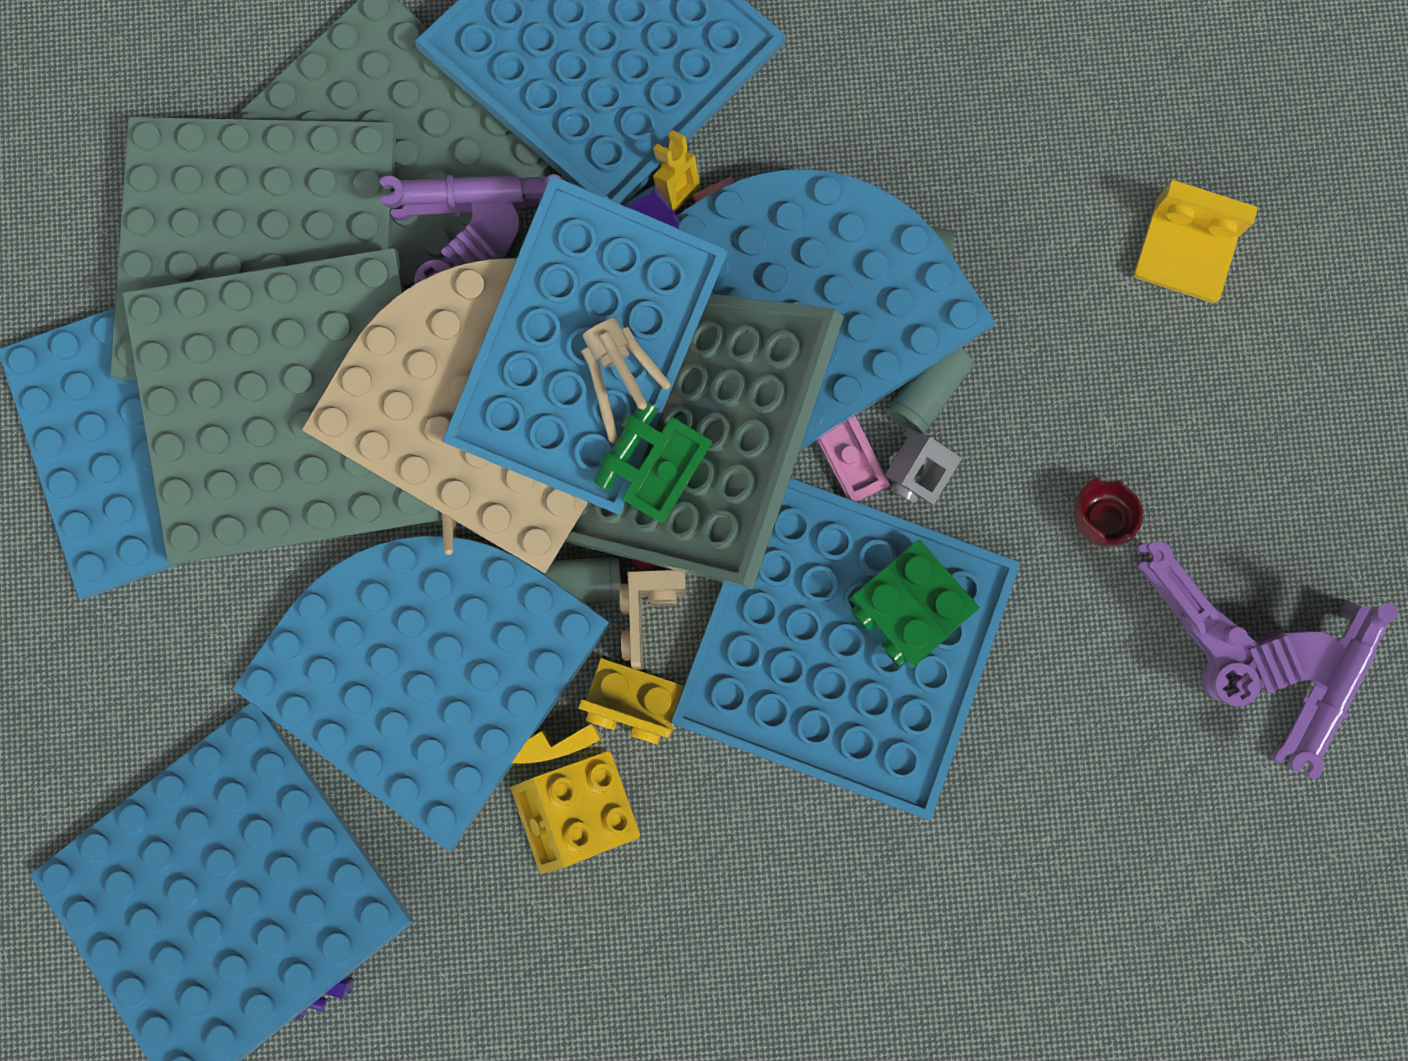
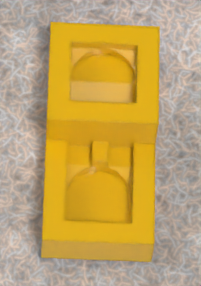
[512,723,602,764]

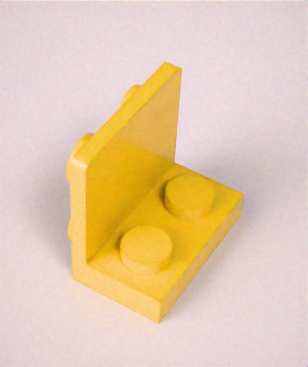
[1133,180,1258,304]
[578,658,685,745]
[510,751,640,875]

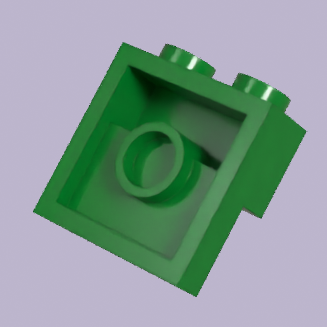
[849,539,980,669]

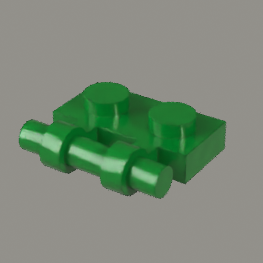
[593,401,713,524]

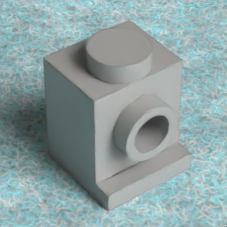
[884,428,962,505]

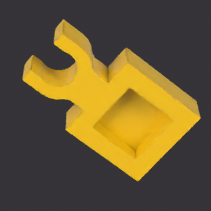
[653,130,701,213]

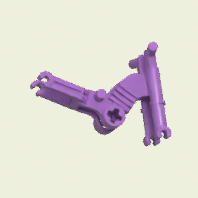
[380,174,561,285]
[1136,541,1398,779]

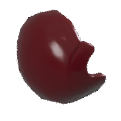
[1073,477,1144,547]

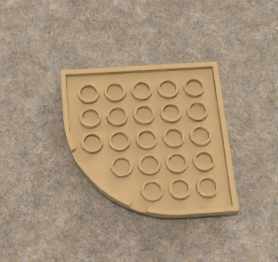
[302,258,588,574]

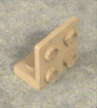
[620,570,686,670]

